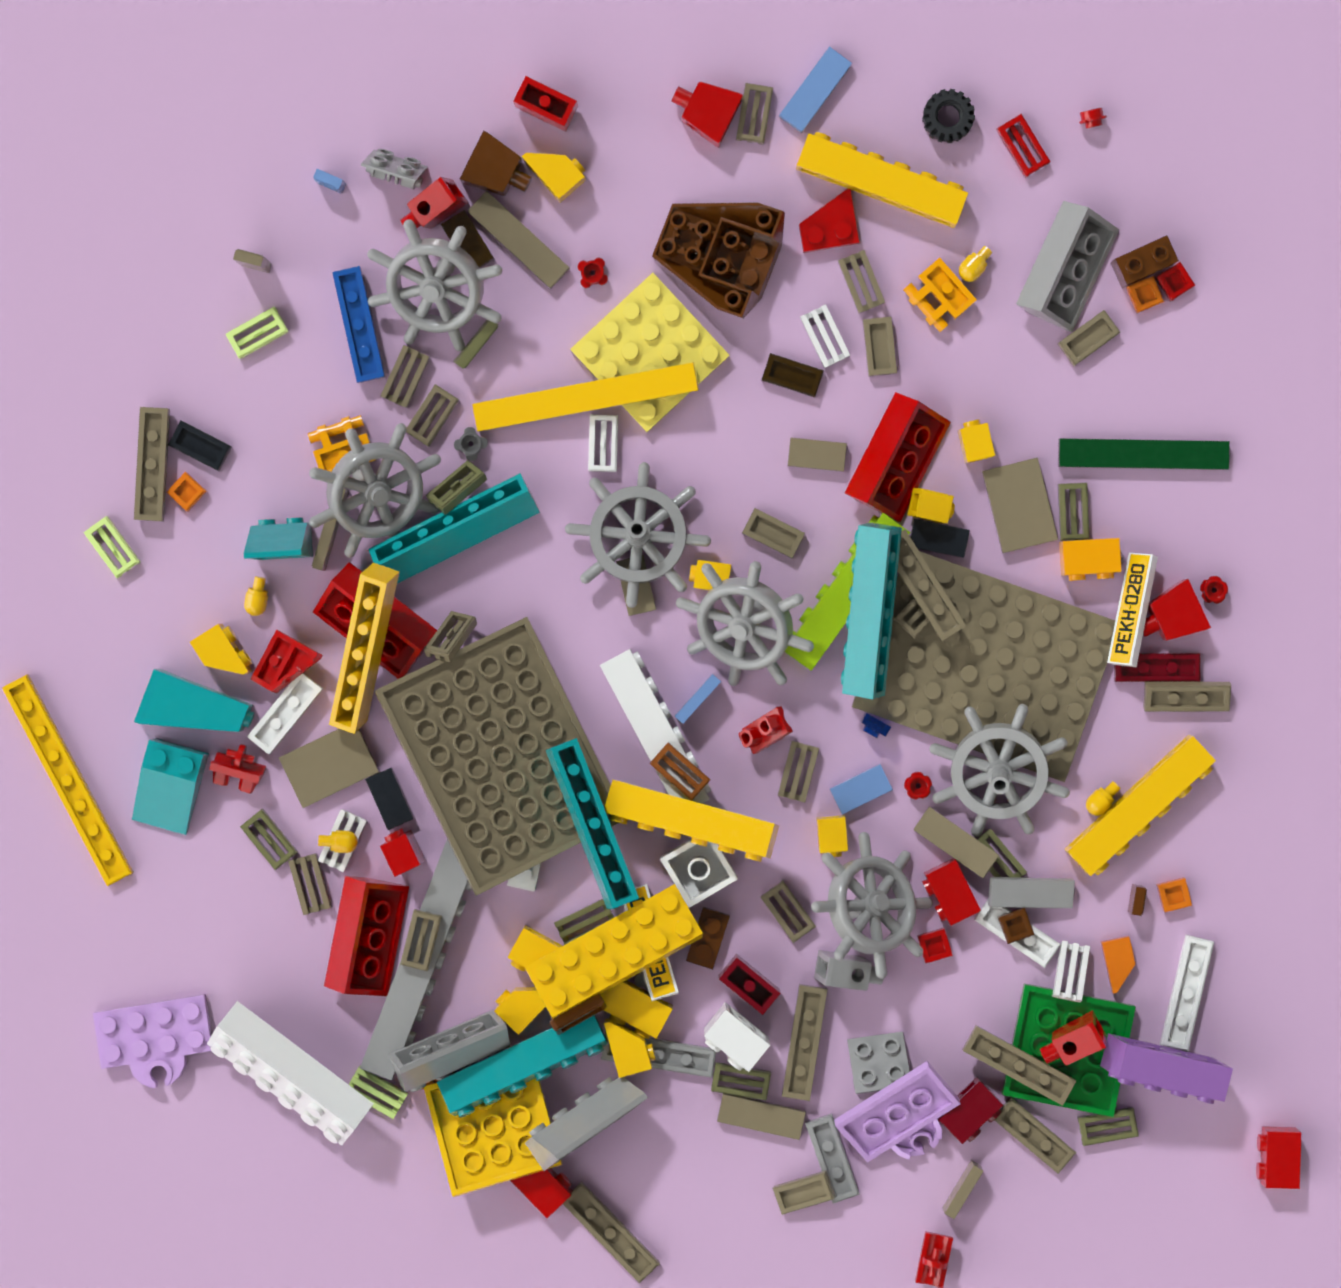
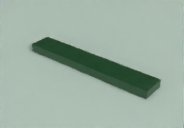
[1058,438,1230,470]

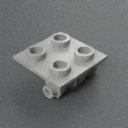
[361,149,428,190]
[847,1031,909,1094]

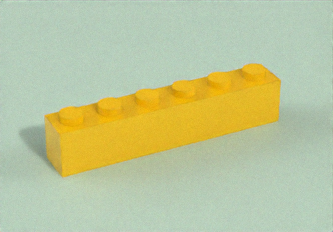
[796,132,968,228]
[329,562,399,734]
[1064,735,1216,876]
[604,779,780,862]
[507,925,673,1039]

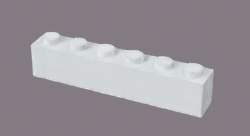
[600,649,712,804]

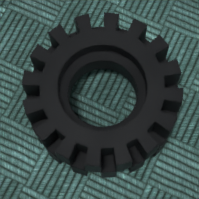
[922,89,975,143]

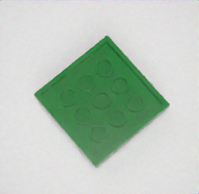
[1002,983,1136,1117]

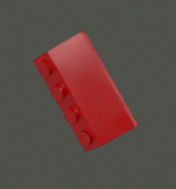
[845,392,951,522]
[313,562,437,679]
[324,876,409,996]

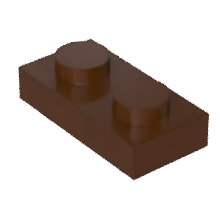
[686,907,730,970]

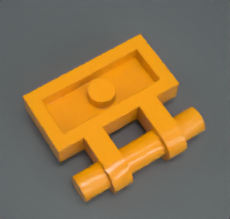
[903,257,977,332]
[307,415,376,472]

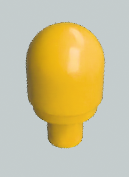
[958,246,992,282]
[244,576,268,616]
[1086,781,1121,816]
[318,830,358,853]

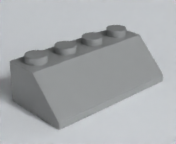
[1016,201,1119,332]
[389,1010,510,1092]
[525,1077,648,1171]

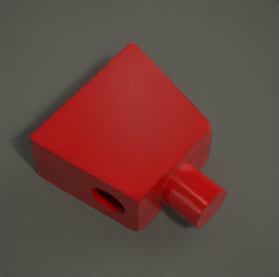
[671,82,743,148]
[400,177,469,229]
[1143,579,1211,641]
[1040,1010,1106,1065]

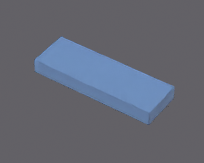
[779,46,852,133]

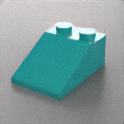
[244,518,313,560]
[132,738,209,835]

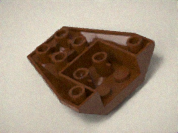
[652,202,785,319]

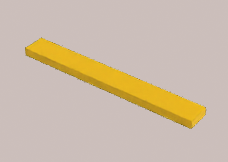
[472,362,699,432]
[2,674,134,886]

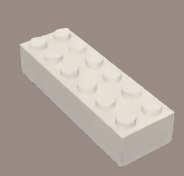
[207,1001,374,1145]

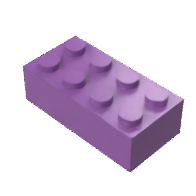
[1100,1033,1233,1104]

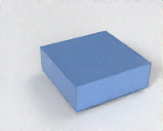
[313,169,346,194]

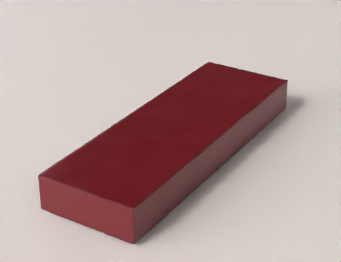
[1114,653,1200,682]

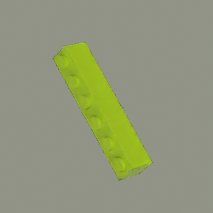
[785,513,911,671]

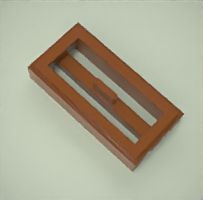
[649,742,711,801]

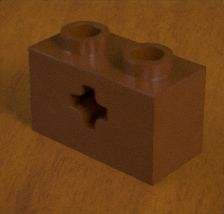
[1111,235,1179,288]

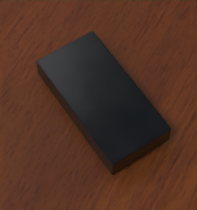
[168,420,232,471]
[910,519,970,558]
[365,767,414,830]

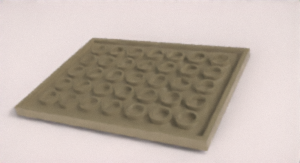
[851,551,1115,782]
[374,617,618,896]

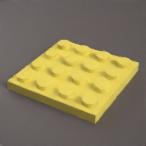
[570,273,730,432]

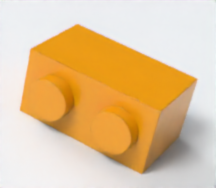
[1059,538,1121,581]

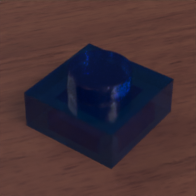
[860,712,891,738]

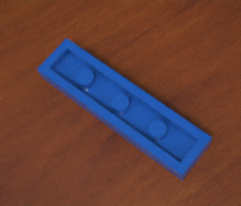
[332,266,385,383]

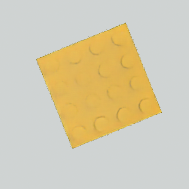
[424,1078,563,1197]

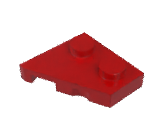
[799,189,859,253]
[250,630,323,693]

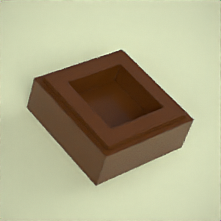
[1128,884,1147,916]
[997,907,1035,944]

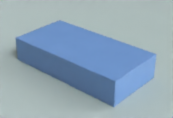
[675,674,721,724]
[830,764,893,815]

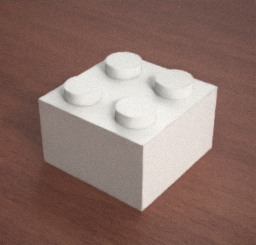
[660,838,738,908]
[704,1002,770,1072]

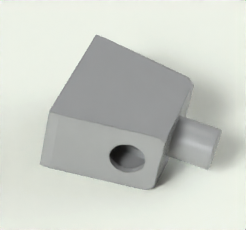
[814,950,884,991]

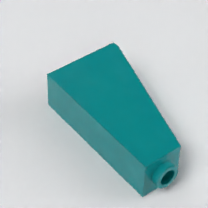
[134,669,255,732]

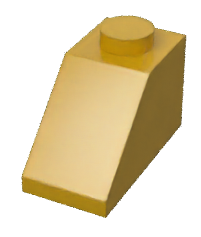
[522,153,586,203]
[494,987,546,1035]
[604,1018,656,1078]

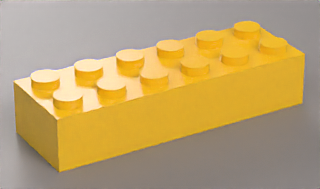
[525,884,703,1019]

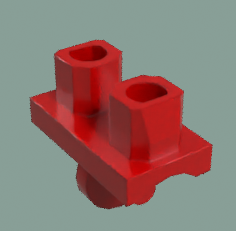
[739,706,793,754]
[209,744,266,794]
[915,1231,953,1288]

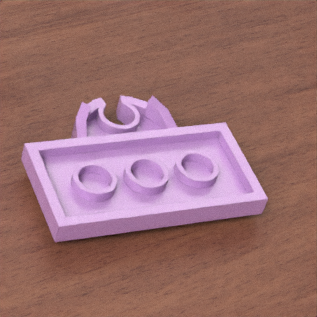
[93,994,212,1088]
[834,1061,960,1162]

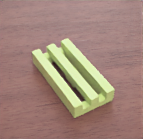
[225,307,289,359]
[83,516,141,578]
[349,1066,408,1119]

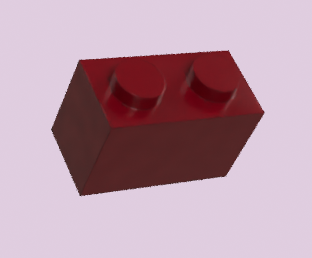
[718,953,781,1015]
[938,1077,1003,1144]

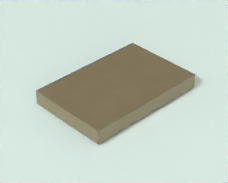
[982,457,1058,553]
[279,729,380,808]

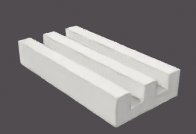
[800,304,850,368]
[588,414,618,472]
[318,809,367,872]
[1052,941,1090,1003]

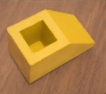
[190,624,252,675]

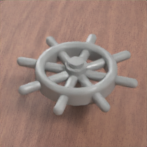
[367,219,502,351]
[309,423,441,558]
[565,462,711,608]
[676,561,814,686]
[929,704,1070,837]
[811,832,933,979]

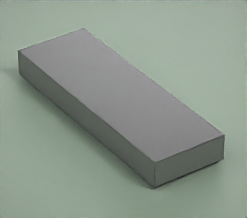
[988,877,1075,908]
[805,1113,860,1203]

